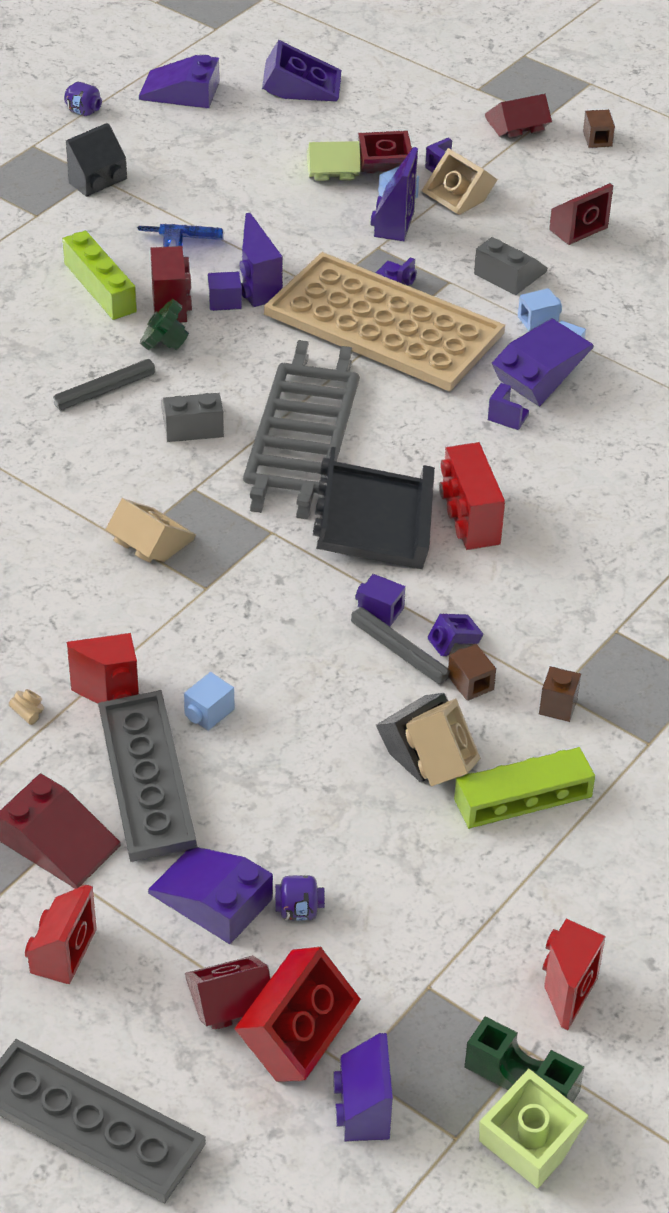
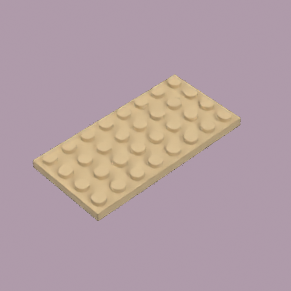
[264,252,505,391]

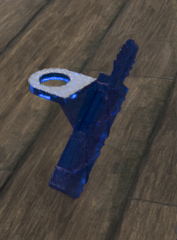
[137,223,225,247]

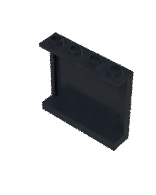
[312,447,435,570]

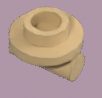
[9,689,44,725]

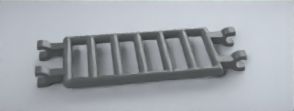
[243,340,360,519]

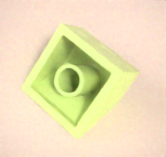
[307,141,360,181]
[479,1069,588,1189]

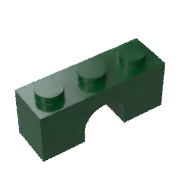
[464,1016,584,1103]

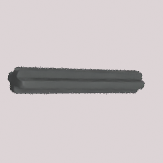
[53,359,155,410]
[351,607,450,684]

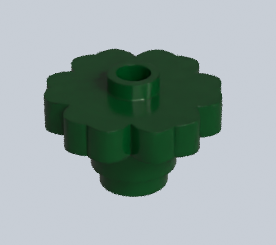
[140,299,189,350]

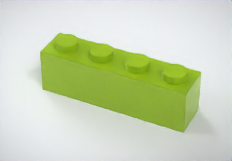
[62,230,137,320]
[454,747,595,829]

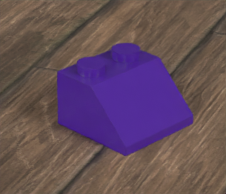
[333,1033,393,1142]

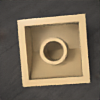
[421,148,498,215]
[105,498,196,563]
[406,698,481,786]

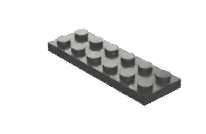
[98,690,198,862]
[0,1039,206,1204]

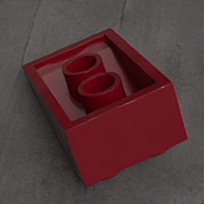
[0,773,121,889]

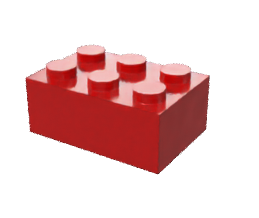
[439,442,505,550]
[234,946,361,1082]

